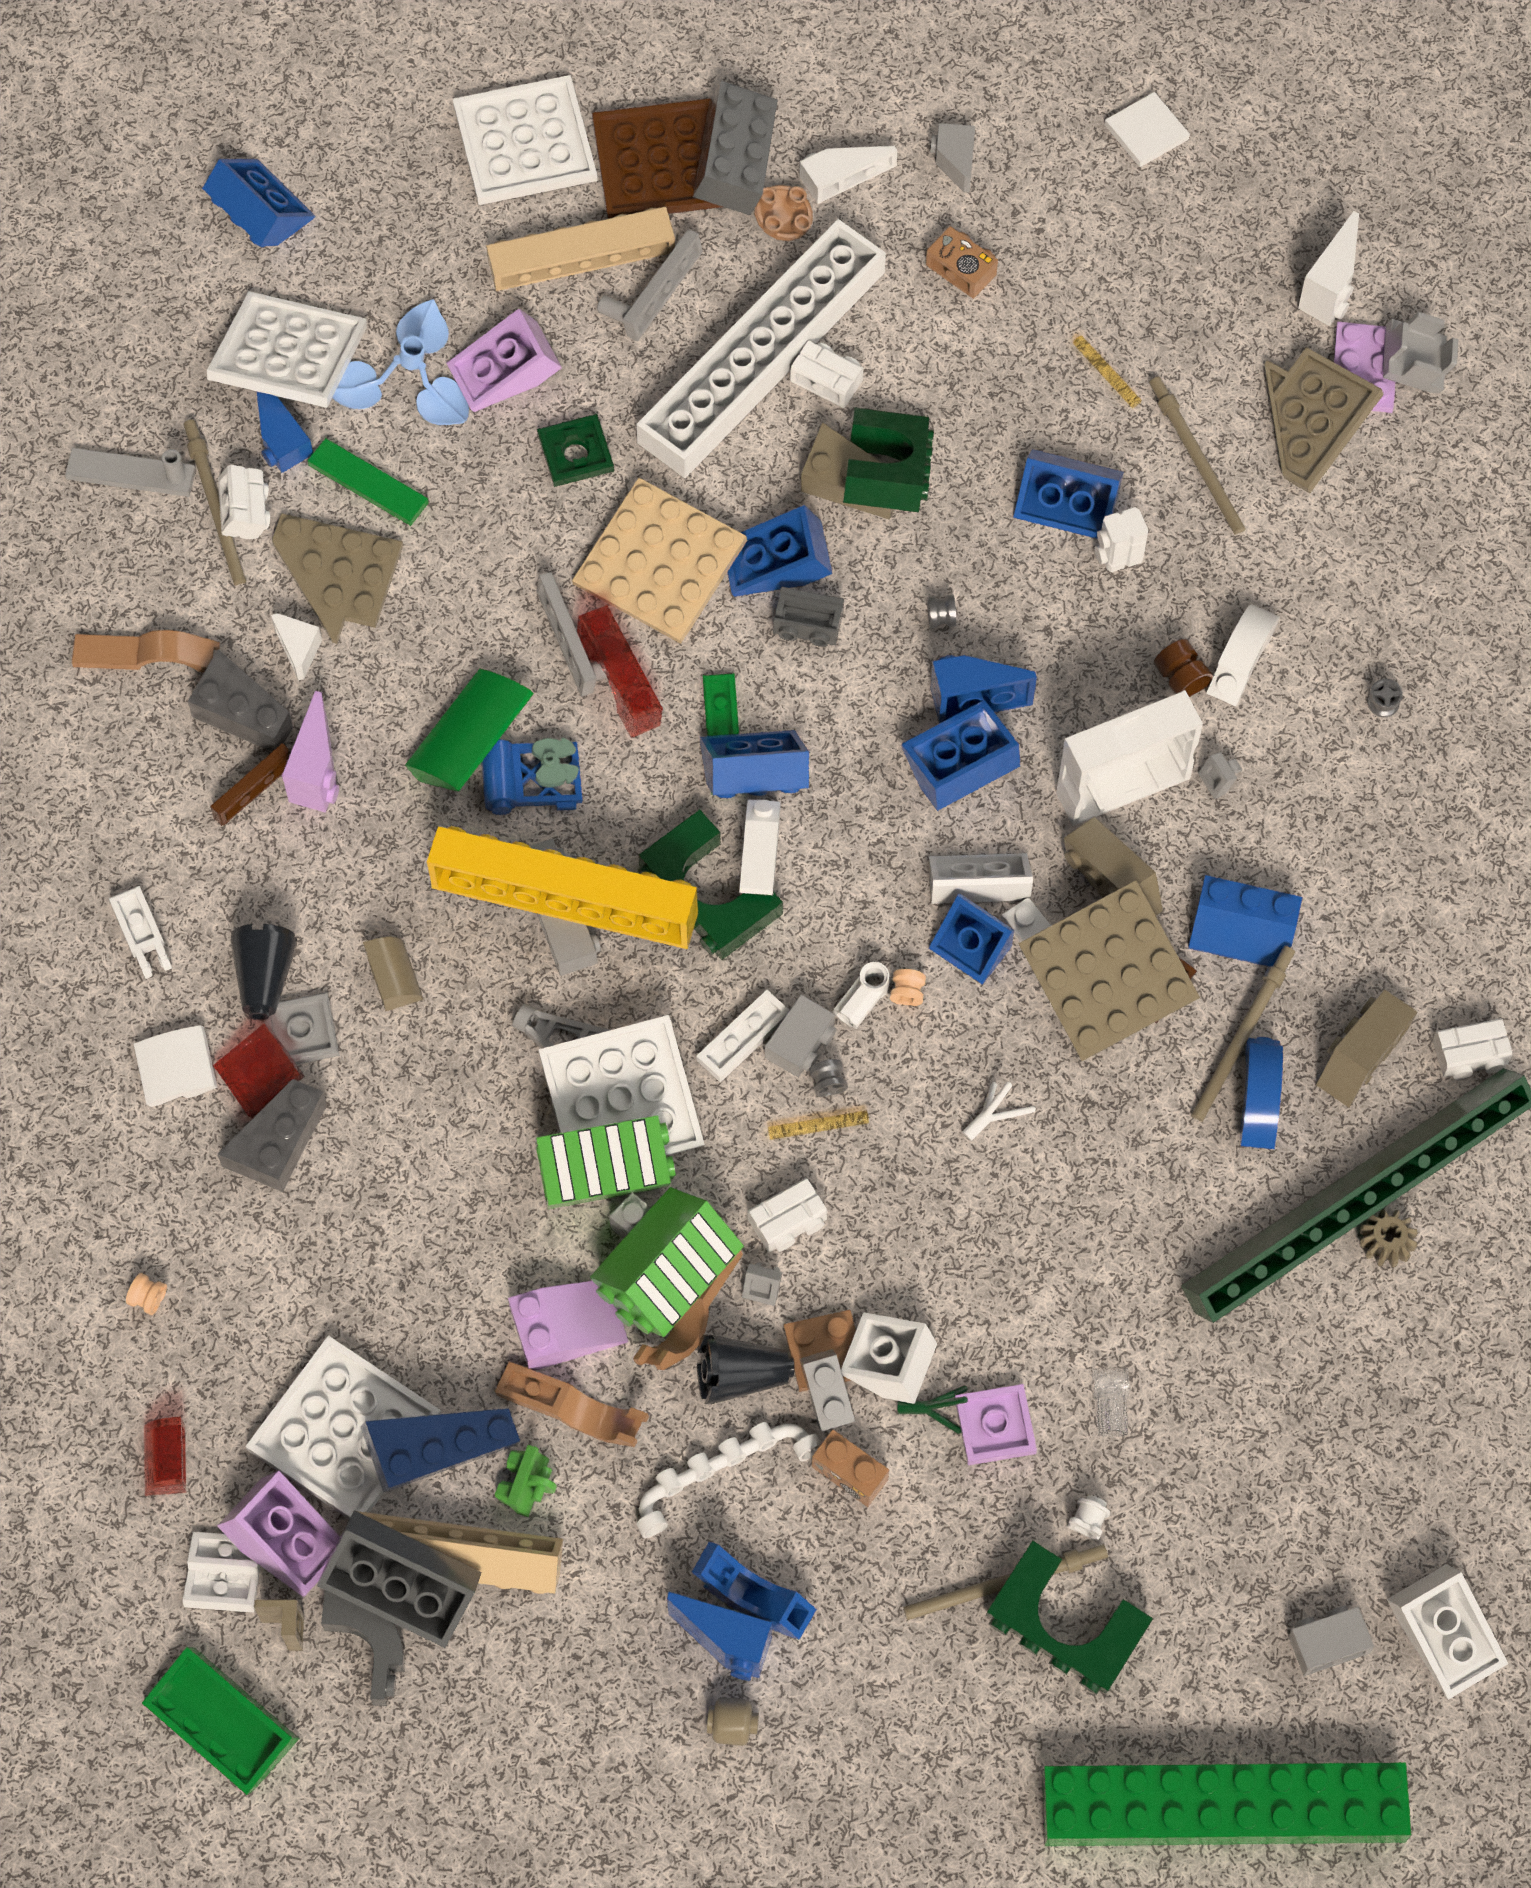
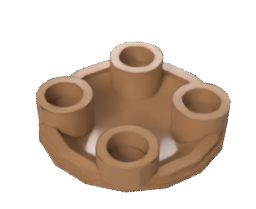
[754,185,813,241]

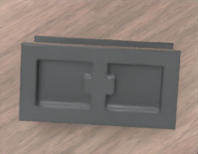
[773,587,844,647]

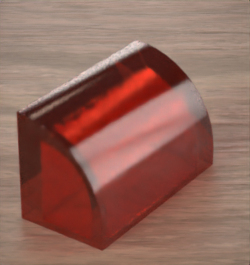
[144,1416,187,1496]

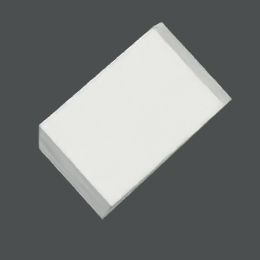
[271,613,322,681]

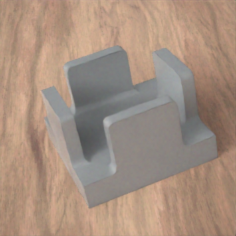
[1382,312,1459,394]

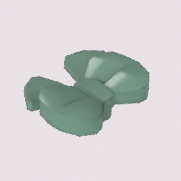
[531,738,579,788]

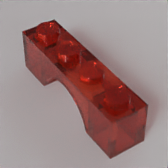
[577,605,663,738]

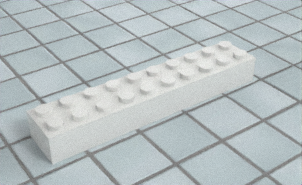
[636,219,886,478]

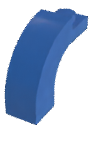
[1240,1037,1283,1149]
[692,1542,817,1640]

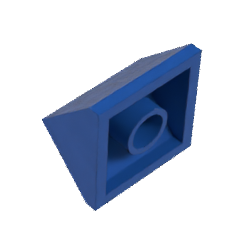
[929,894,1014,985]

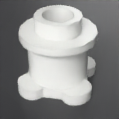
[1067,1495,1111,1541]

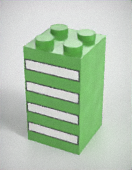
[535,1115,676,1210]
[590,1187,744,1337]

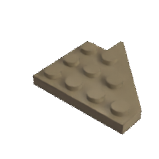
[1265,347,1384,493]
[272,513,403,644]

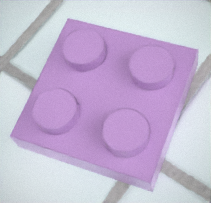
[955,1384,1037,1465]

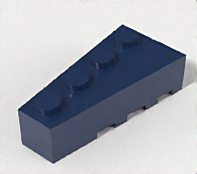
[360,1408,520,1493]

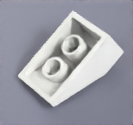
[1298,211,1359,326]
[1387,1564,1508,1700]

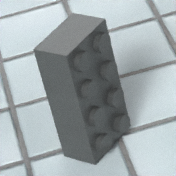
[693,81,778,215]
[317,1510,482,1648]

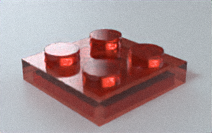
[213,1023,305,1118]

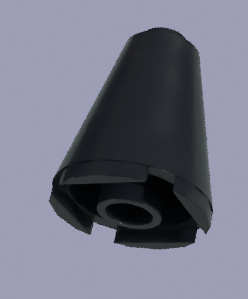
[230,924,297,1020]
[697,1334,795,1404]

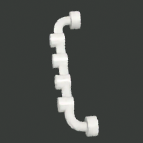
[636,1422,822,1538]

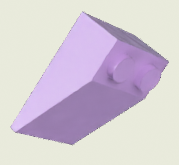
[447,309,562,412]
[282,691,339,813]
[508,1281,628,1371]
[217,1471,340,1596]

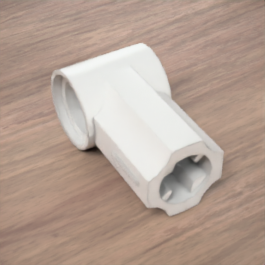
[833,962,889,1029]

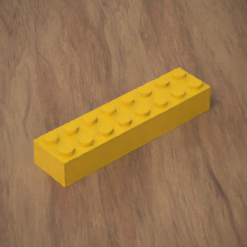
[427,826,698,949]

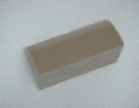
[363,937,423,1011]

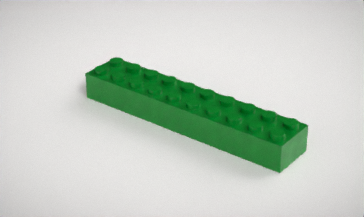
[1042,1762,1411,1846]

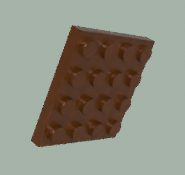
[592,98,722,219]

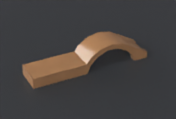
[72,630,220,672]
[633,1250,743,1371]
[495,1361,649,1447]

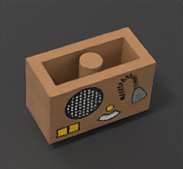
[926,226,998,299]
[812,1430,890,1507]

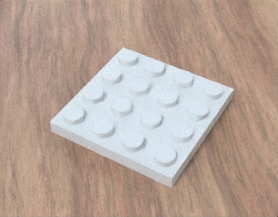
[453,75,598,205]
[207,291,367,408]
[538,1015,705,1156]
[245,1336,441,1519]

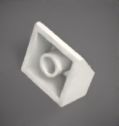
[841,1312,937,1404]

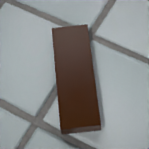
[210,743,291,826]

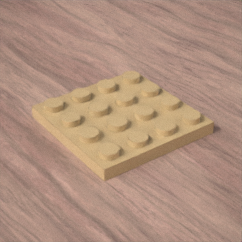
[572,478,747,644]

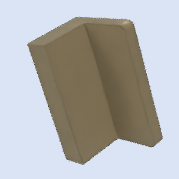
[254,1600,304,1651]

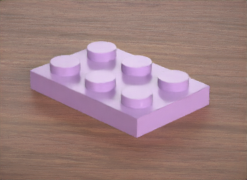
[1334,322,1395,413]

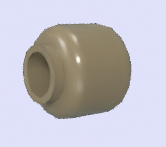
[707,1697,759,1746]

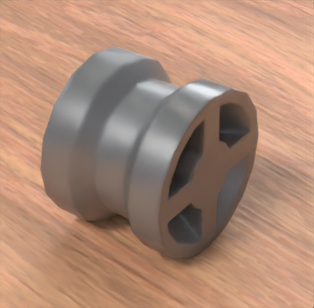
[927,594,956,628]
[1367,679,1403,718]
[809,1059,848,1097]

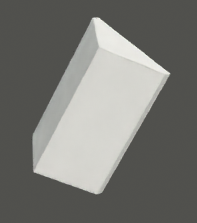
[929,853,1033,904]

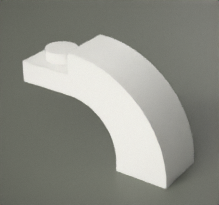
[1207,604,1280,706]

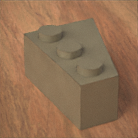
[801,422,894,520]
[1064,817,1163,915]
[1316,989,1418,1108]

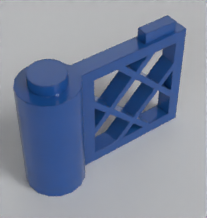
[481,739,583,815]

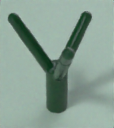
[898,1385,968,1434]

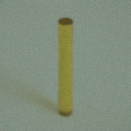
[1073,335,1142,409]
[767,1110,869,1140]

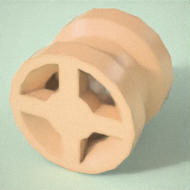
[890,969,926,1006]
[126,1273,167,1315]

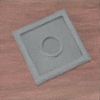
[264,992,340,1069]

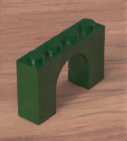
[843,407,934,513]
[638,809,783,960]
[985,1540,1153,1695]

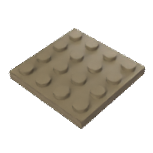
[1018,880,1200,1061]

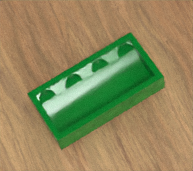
[405,668,534,792]
[142,1647,300,1795]

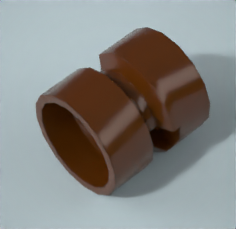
[1153,639,1213,697]

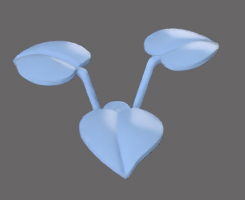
[332,299,469,425]

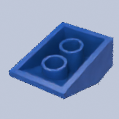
[727,505,833,597]
[930,655,1037,723]
[667,1592,772,1681]

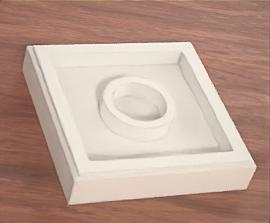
[1105,92,1190,167]

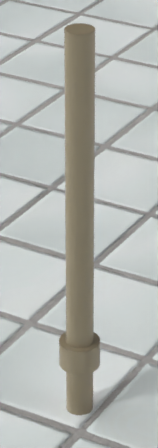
[1149,376,1246,535]
[183,420,246,586]
[1191,946,1295,1122]
[903,1544,1108,1621]

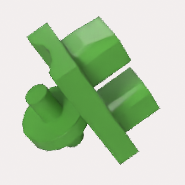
[495,1445,557,1517]

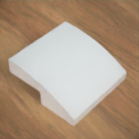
[134,1025,217,1107]
[183,1532,260,1613]

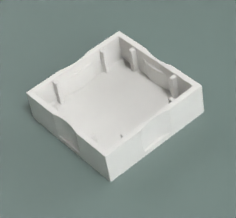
[1056,691,1203,826]

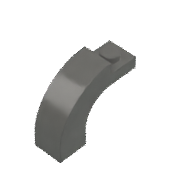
[321,1590,405,1706]

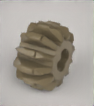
[1359,1209,1418,1268]

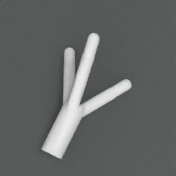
[962,1082,1036,1141]

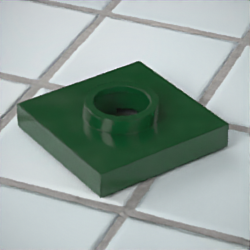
[537,414,614,487]

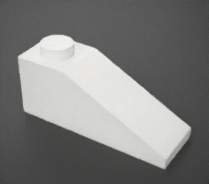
[800,146,897,204]
[740,800,781,895]

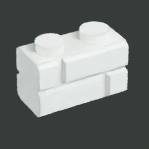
[790,341,863,408]
[218,465,270,539]
[1095,507,1148,572]
[1433,1018,1512,1080]
[747,1178,827,1253]

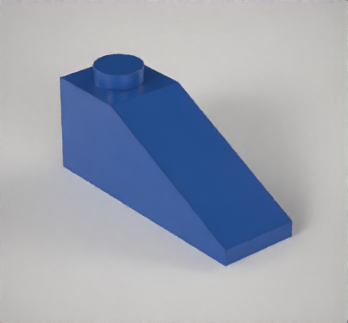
[256,391,313,473]

